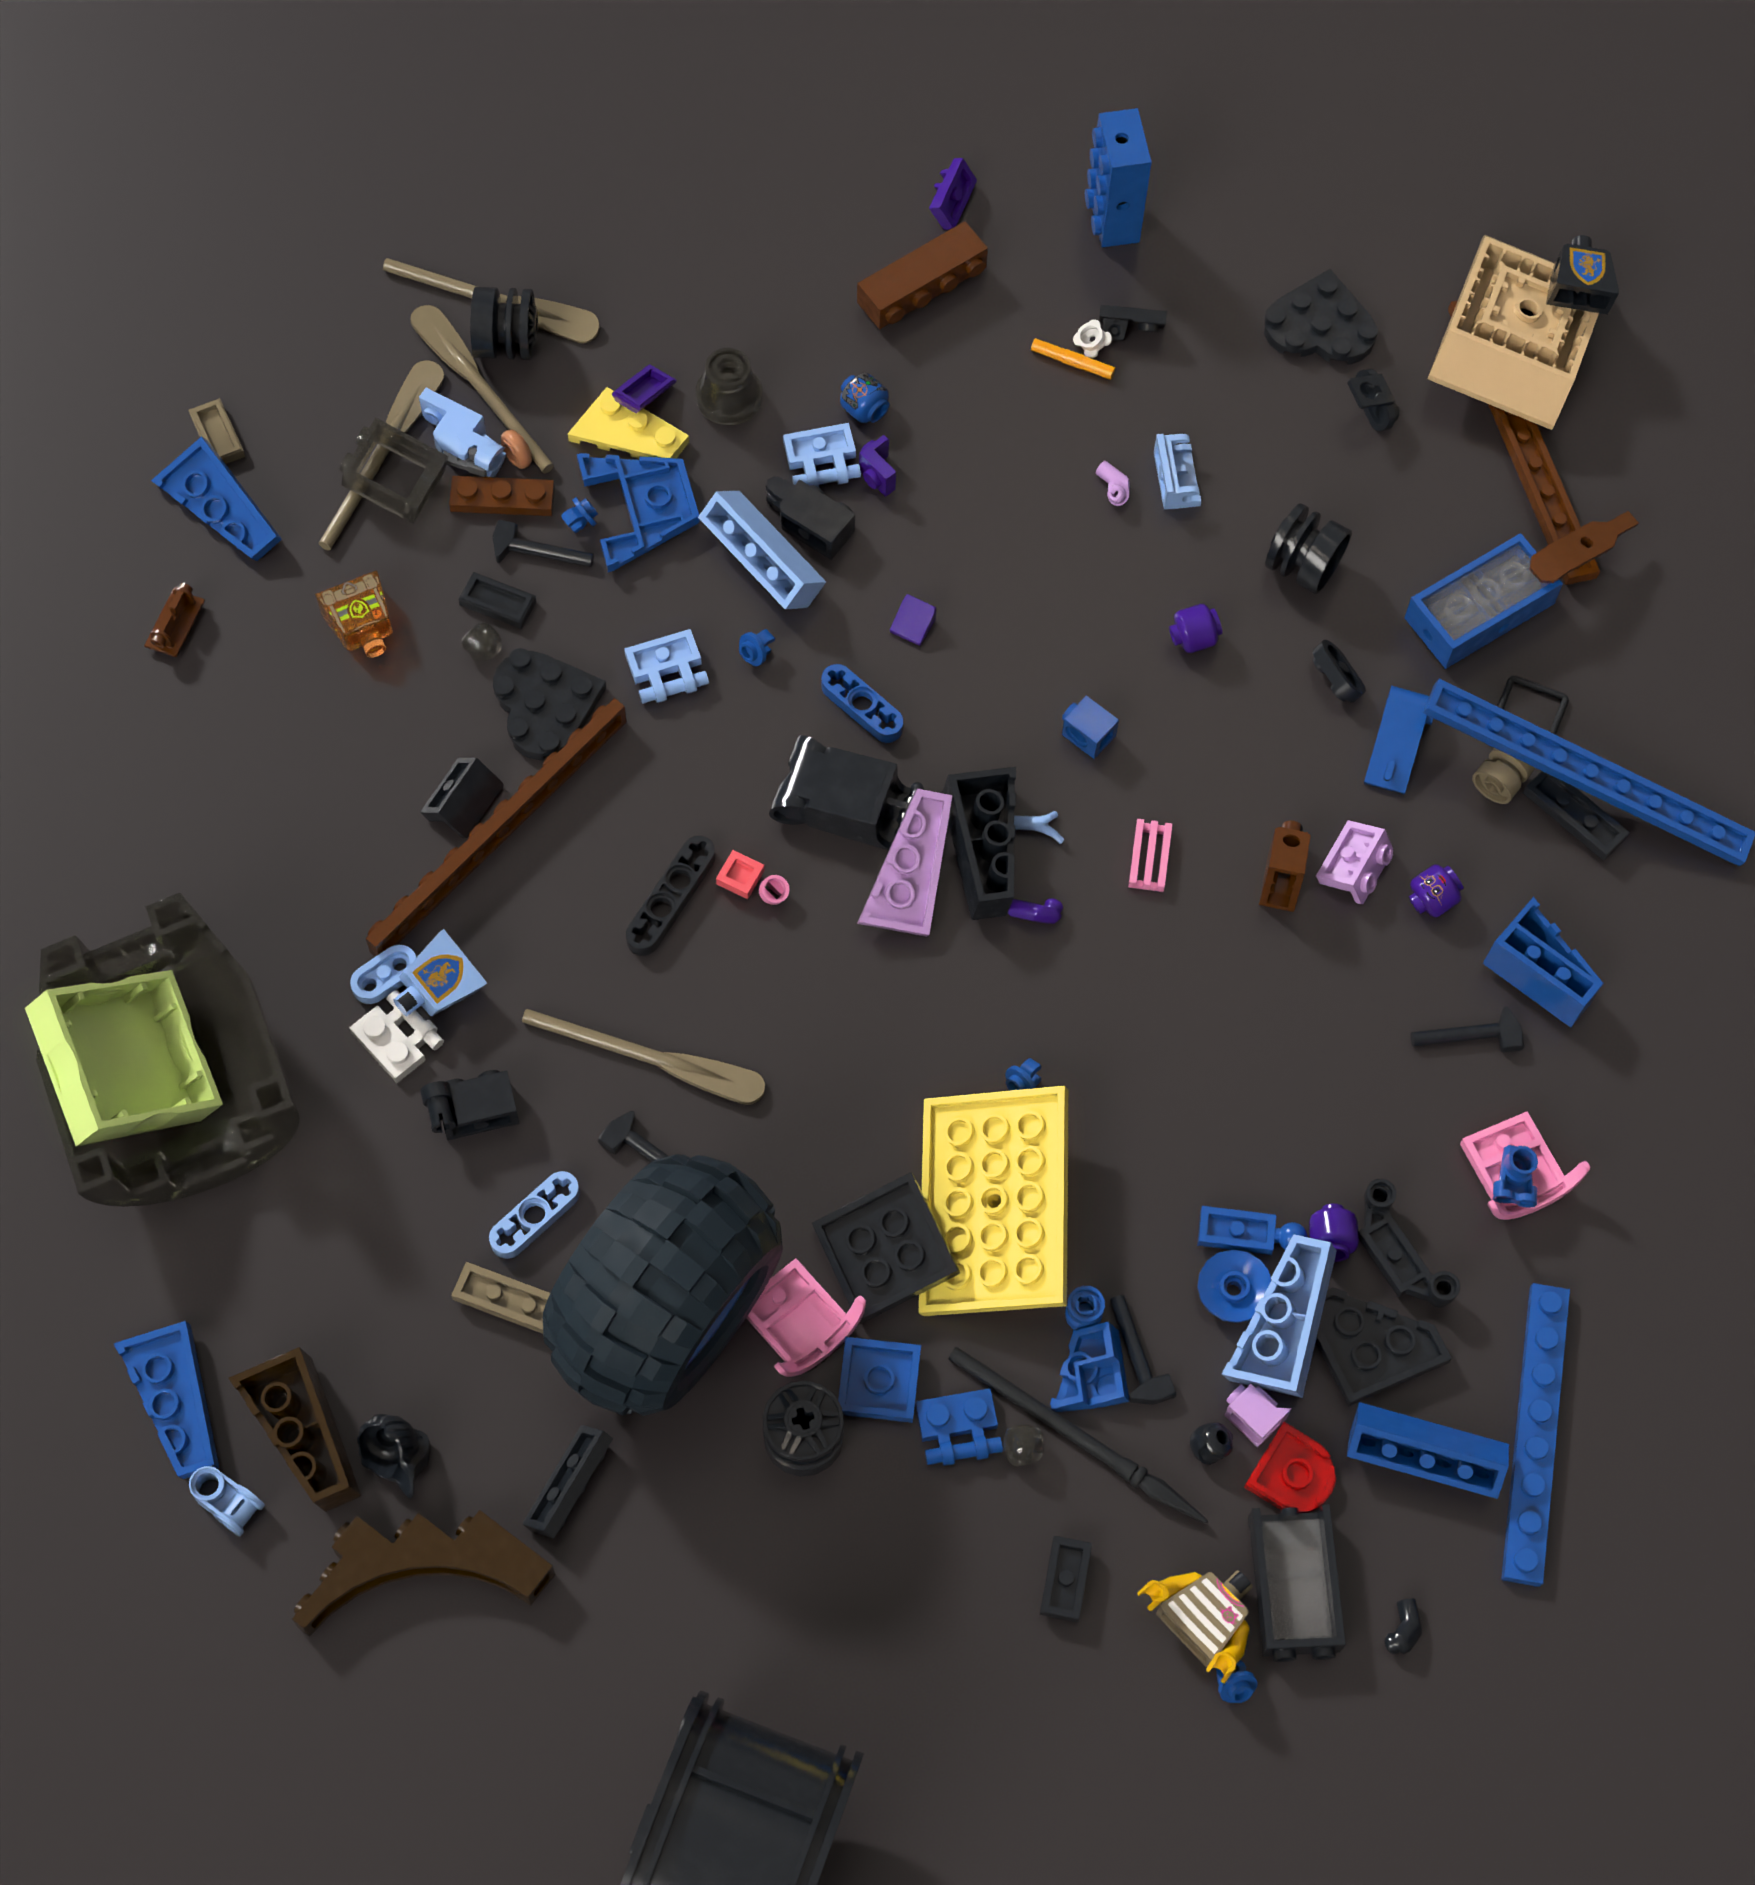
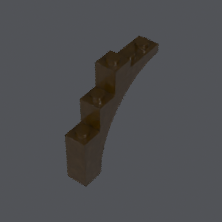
[292,1510,556,1637]

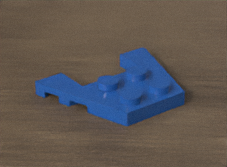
[577,453,700,572]

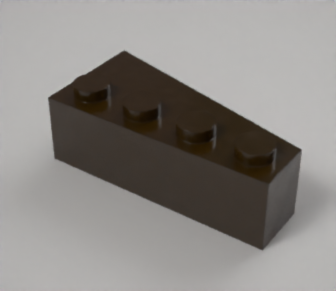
[228,1347,361,1512]

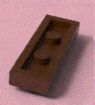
[449,476,555,516]

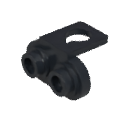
[1347,369,1399,431]

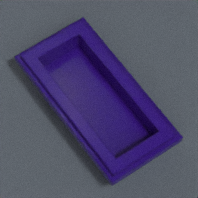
[612,364,676,414]

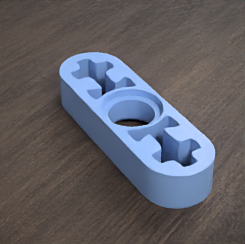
[489,1171,580,1259]

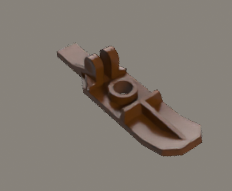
[1529,511,1639,584]

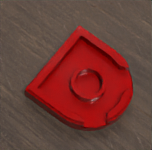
[1244,1422,1336,1513]

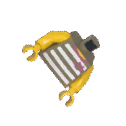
[1137,1570,1253,1683]

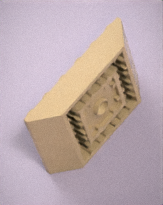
[1427,235,1599,430]

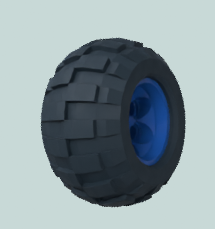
[542,1154,783,1416]

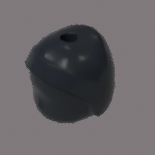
[1189,1422,1233,1465]

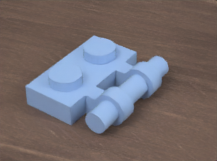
[783,423,861,488]
[624,629,709,704]

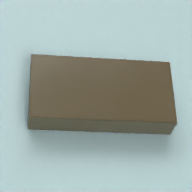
[188,398,245,464]

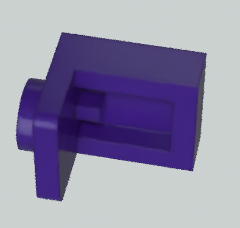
[859,435,896,497]

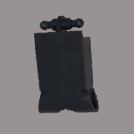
[769,735,924,850]

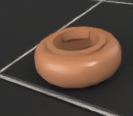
[501,430,532,469]

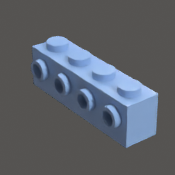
[698,491,826,610]

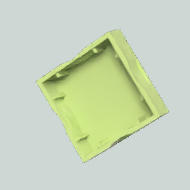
[25,970,223,1146]

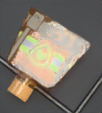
[315,570,393,658]

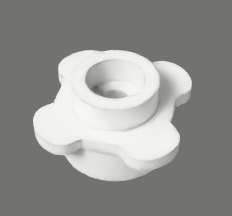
[1073,320,1112,359]

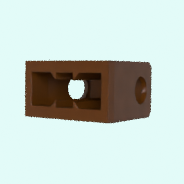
[1259,820,1311,912]

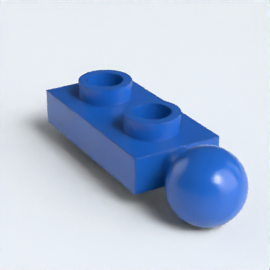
[1197,1206,1308,1255]

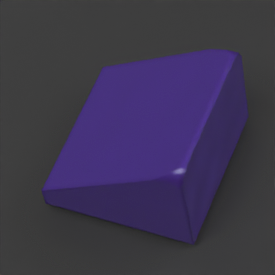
[890,594,937,646]

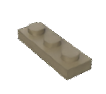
[451,1262,550,1334]

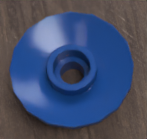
[1197,1249,1272,1323]

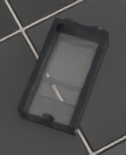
[1248,1504,1346,1662]

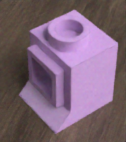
[1224,1384,1292,1448]

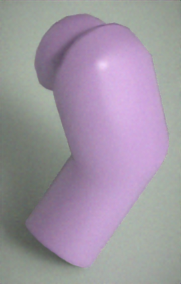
[1095,461,1130,506]

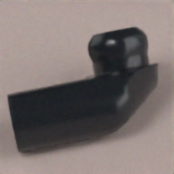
[1385,1598,1422,1654]

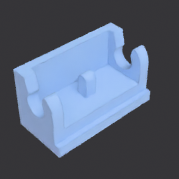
[1154,434,1202,510]

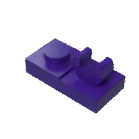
[929,158,977,230]

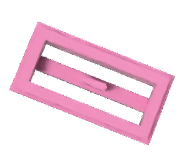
[1128,819,1172,892]

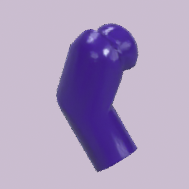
[1008,898,1063,924]

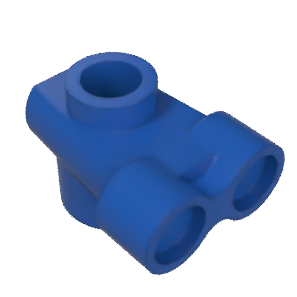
[1493,1145,1538,1208]

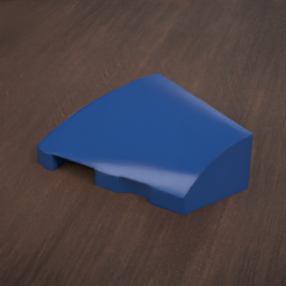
[1050,1321,1129,1412]

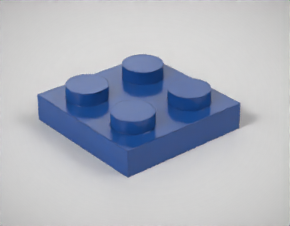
[838,1337,921,1423]

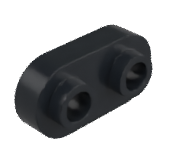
[1312,640,1366,702]

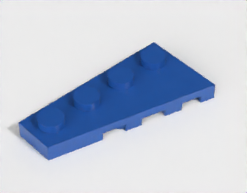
[151,436,282,561]
[114,1321,219,1479]

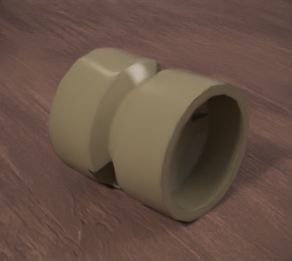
[1472,748,1536,804]

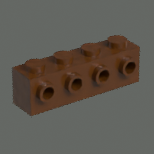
[857,221,988,330]

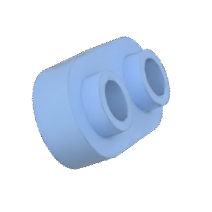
[350,945,416,1004]

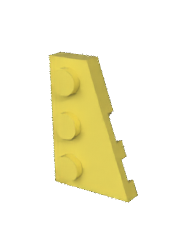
[567,387,689,459]

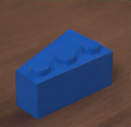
[1482,896,1604,1028]

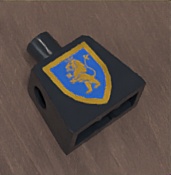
[1546,235,1619,315]

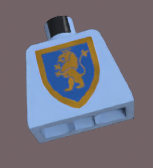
[393,929,487,1016]

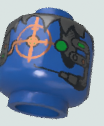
[840,373,890,423]

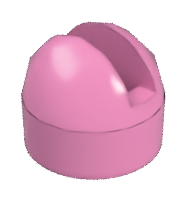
[759,875,789,905]

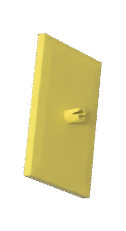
[919,1086,1069,1316]

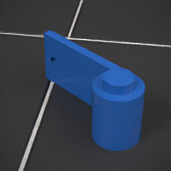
[1364,685,1433,794]

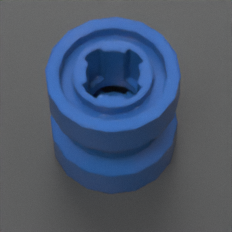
[1065,1285,1105,1330]

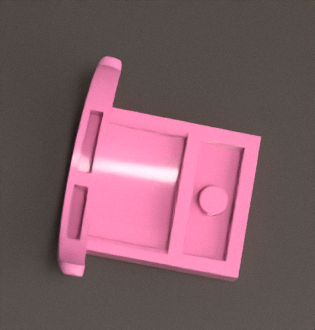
[1460,1111,1590,1220]
[746,1258,866,1377]

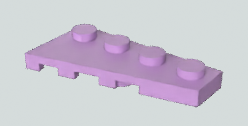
[857,789,952,937]

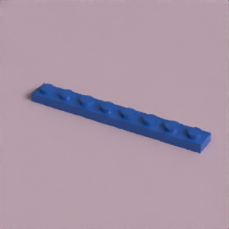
[1501,1283,1570,1587]

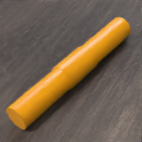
[1031,338,1115,380]

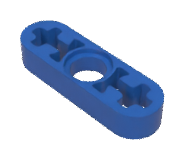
[821,664,903,743]

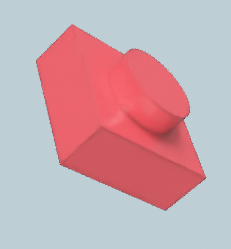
[716,850,765,899]

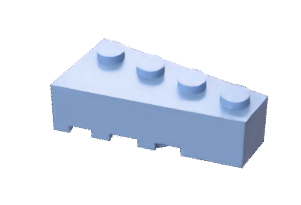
[1222,1234,1336,1398]

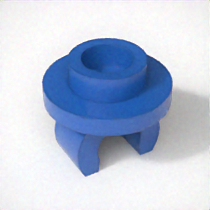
[561,497,598,533]
[739,629,776,666]
[1005,1058,1041,1091]
[1216,1660,1257,1703]

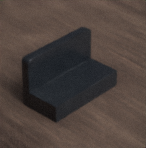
[420,758,504,838]

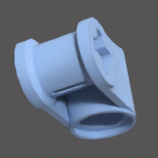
[189,1466,265,1537]

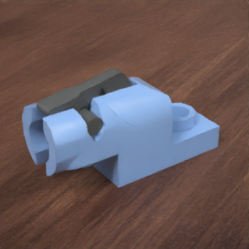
[419,387,506,477]

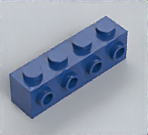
[1347,1402,1509,1499]

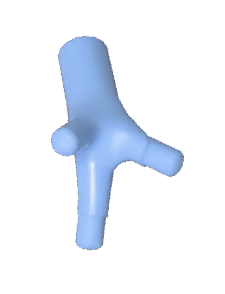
[1014,811,1064,844]

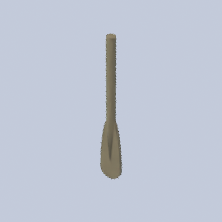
[383,258,600,344]
[411,305,554,474]
[319,360,444,550]
[522,1009,765,1105]

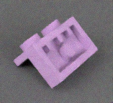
[1316,820,1393,904]

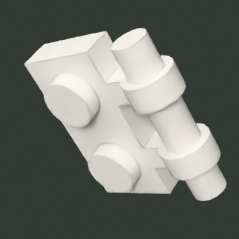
[349,990,444,1083]

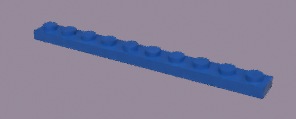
[1423,678,1755,867]

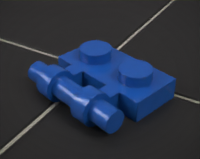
[915,1388,1003,1466]

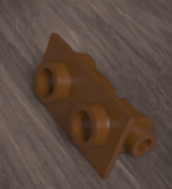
[144,583,205,658]

